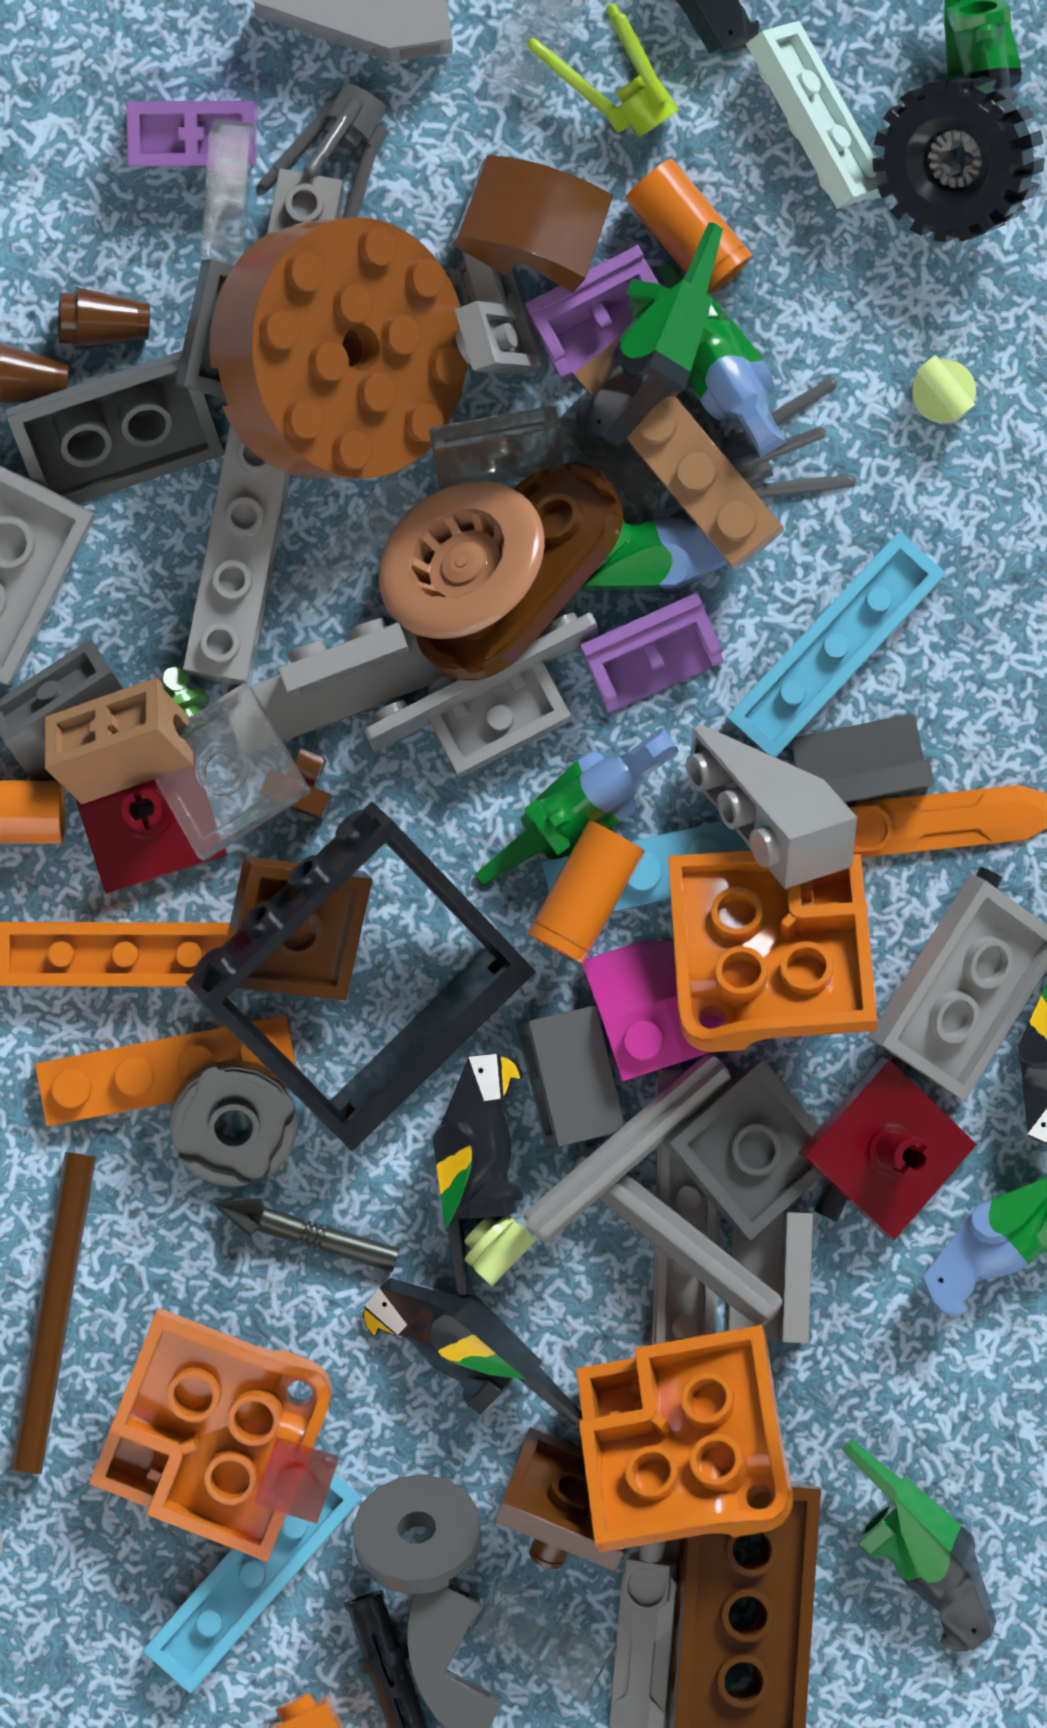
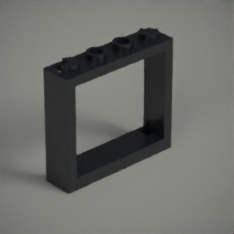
[185,801,536,1152]

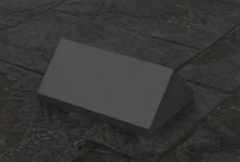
[5,351,224,504]

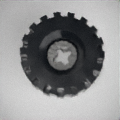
[872,74,1045,242]

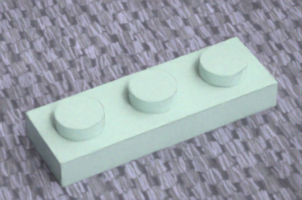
[746,21,888,209]

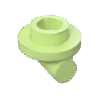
[912,355,976,423]
[464,1214,536,1287]

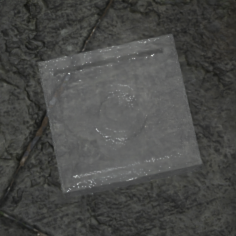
[154,682,312,861]

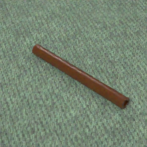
[10,1152,97,1474]

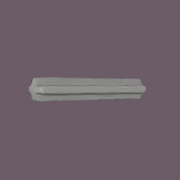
[523,1053,731,1242]
[569,1147,783,1326]

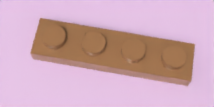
[574,337,784,571]

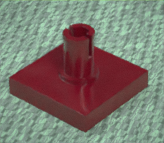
[75,734,228,895]
[798,1057,977,1240]

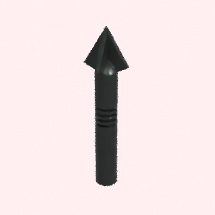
[214,1198,400,1272]

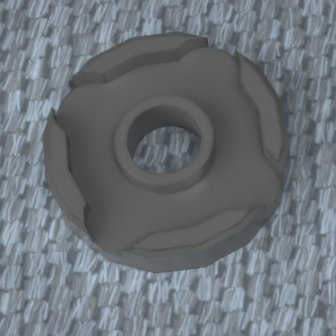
[169,1059,298,1187]
[353,1475,482,1594]

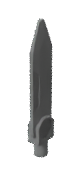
[609,1541,678,1728]

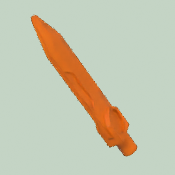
[849,785,1047,858]

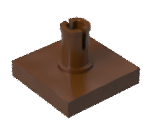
[226,856,373,1001]
[494,1427,625,1572]

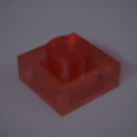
[255,1436,339,1524]

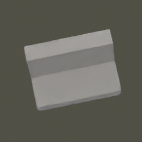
[728,1211,813,1343]

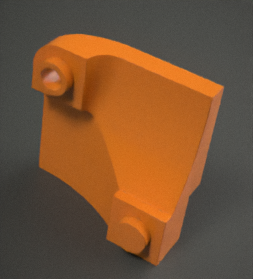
[668,850,877,1052]
[89,1307,332,1562]
[576,1325,793,1553]

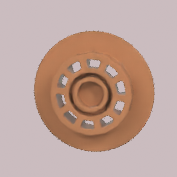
[379,481,545,639]

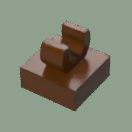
[261,748,333,821]

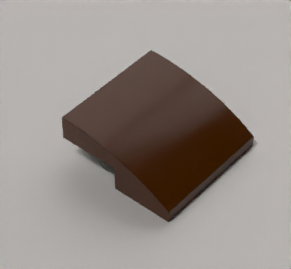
[452,155,613,293]

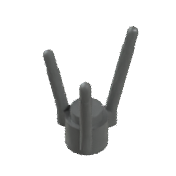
[258,83,388,218]
[719,378,856,499]

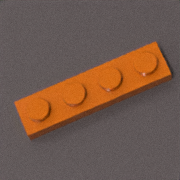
[0,922,230,987]
[35,1015,297,1126]

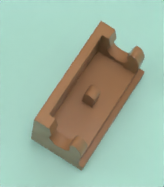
[45,677,193,804]

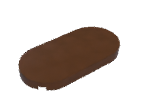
[415,463,623,681]

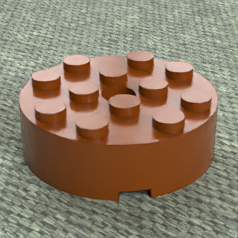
[210,217,467,479]

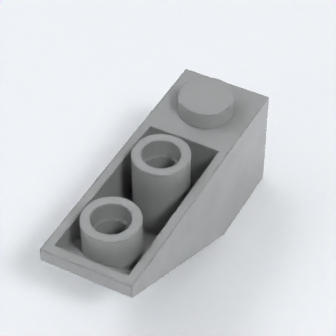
[253,0,453,62]
[686,724,857,889]

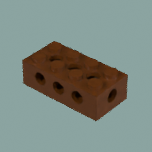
[666,1481,821,1728]

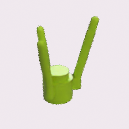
[527,3,680,139]

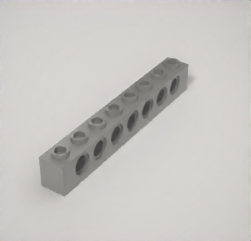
[183,169,345,687]

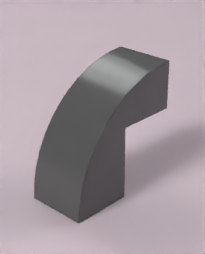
[407,1583,501,1728]

